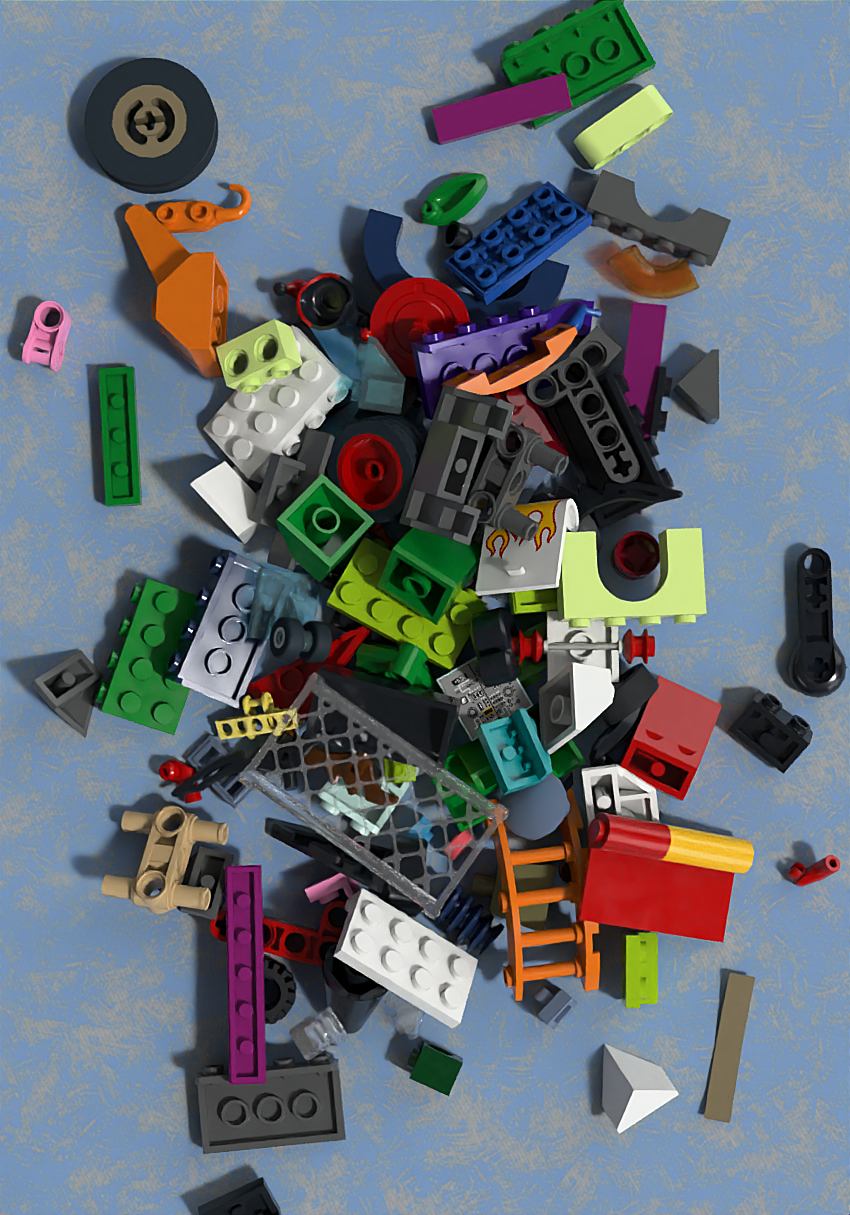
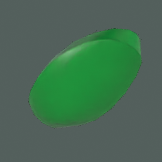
[420,173,488,226]

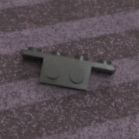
[251,429,335,571]

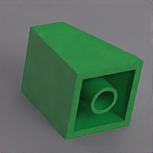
[377,528,482,625]

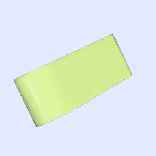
[573,85,673,170]

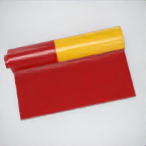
[576,813,754,943]

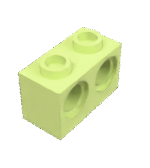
[216,319,303,394]

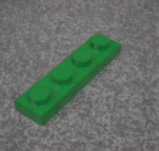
[98,366,142,507]

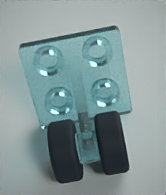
[247,568,332,664]

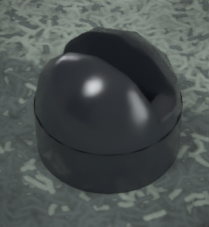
[443,221,473,250]

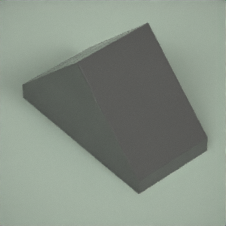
[673,349,719,424]

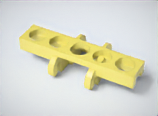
[215,692,303,740]

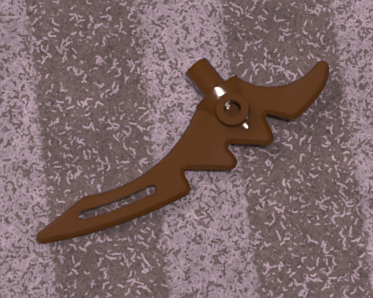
[267,719,399,806]

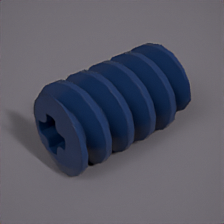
[425,880,504,956]

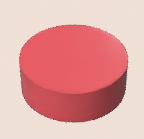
[443,829,477,861]

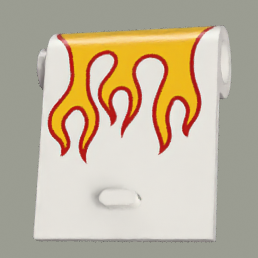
[475,498,579,596]

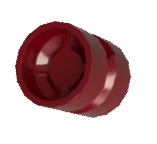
[611,531,660,581]

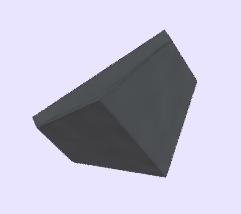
[31,650,103,738]
[158,846,234,920]

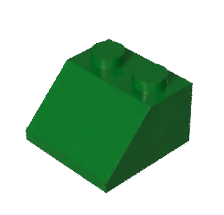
[275,474,375,582]

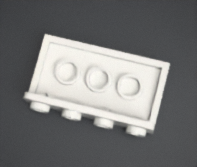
[203,325,353,483]
[334,888,478,1029]

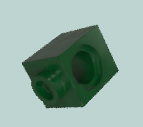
[406,1041,463,1096]

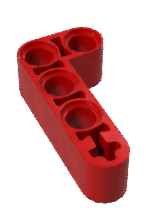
[210,899,349,967]

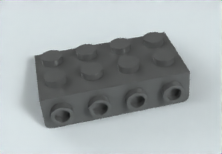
[195,1054,346,1154]

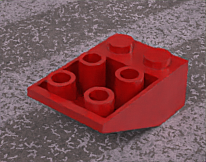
[617,675,722,801]

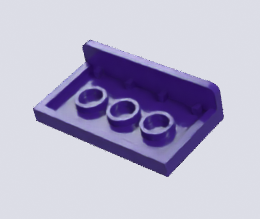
[411,305,553,420]

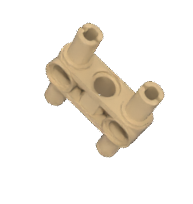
[101,806,229,914]

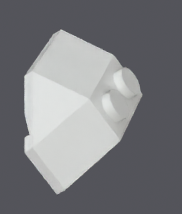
[581,764,660,838]

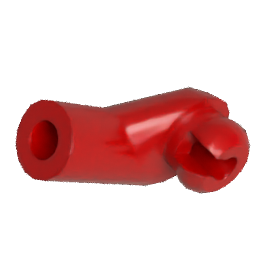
[159,759,202,804]
[787,855,840,887]

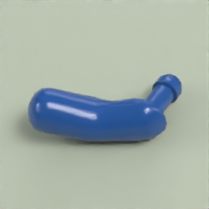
[566,304,601,332]

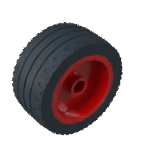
[327,414,428,523]

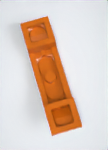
[441,323,578,395]

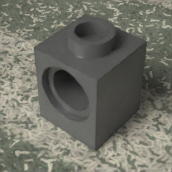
[568,326,622,382]

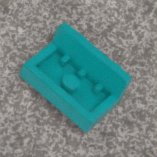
[475,707,552,795]

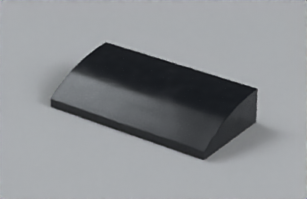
[304,663,462,774]

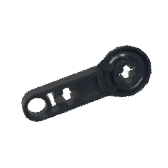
[787,548,847,698]

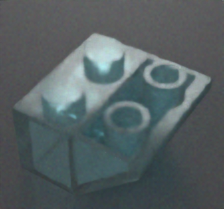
[350,336,406,415]

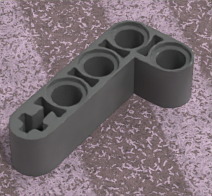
[527,356,641,484]

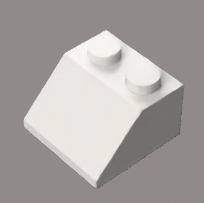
[190,461,265,544]
[539,662,614,755]

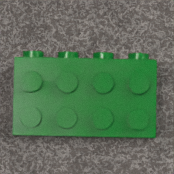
[499,0,656,130]
[94,578,197,735]

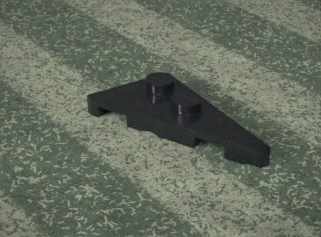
[270,820,391,893]

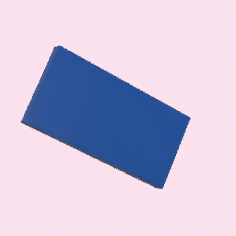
[443,181,593,306]

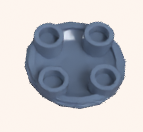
[500,773,570,841]

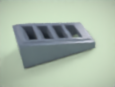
[187,734,261,809]

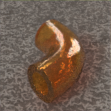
[606,244,700,299]

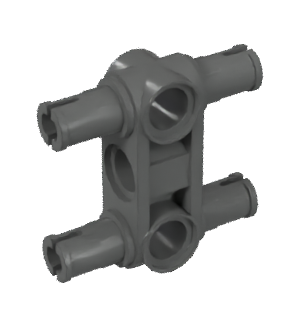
[464,421,569,541]

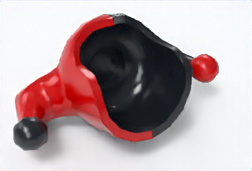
[273,273,372,343]

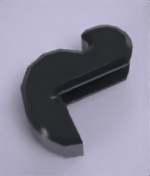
[469,607,519,688]
[386,835,428,917]

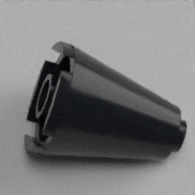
[322,942,388,1034]

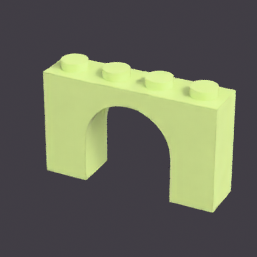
[556,528,707,628]

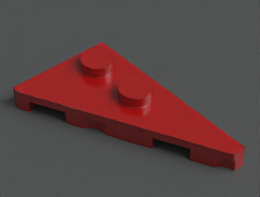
[246,625,371,729]

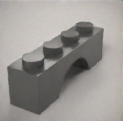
[586,169,731,267]

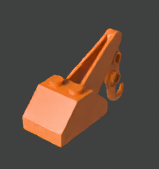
[125,184,252,378]

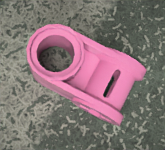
[22,301,71,372]

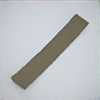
[704,973,755,1123]

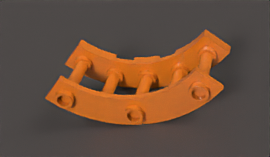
[484,789,600,1001]

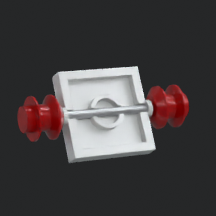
[511,611,655,682]

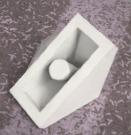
[602,1043,679,1134]

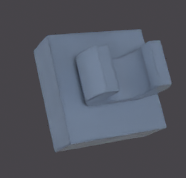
[533,986,578,1029]

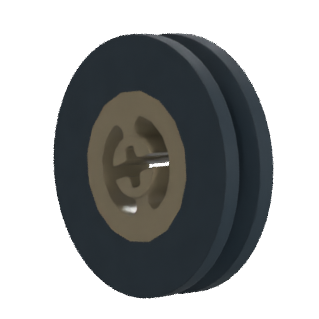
[84,58,219,194]

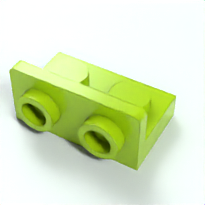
[622,932,658,1008]

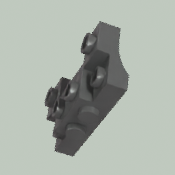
[399,385,515,545]

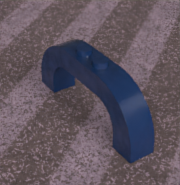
[363,209,569,325]

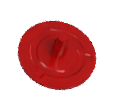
[370,277,470,378]

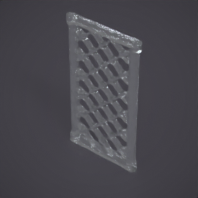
[238,672,510,920]

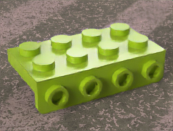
[326,537,487,672]

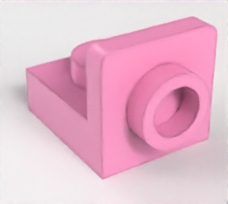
[305,872,361,905]

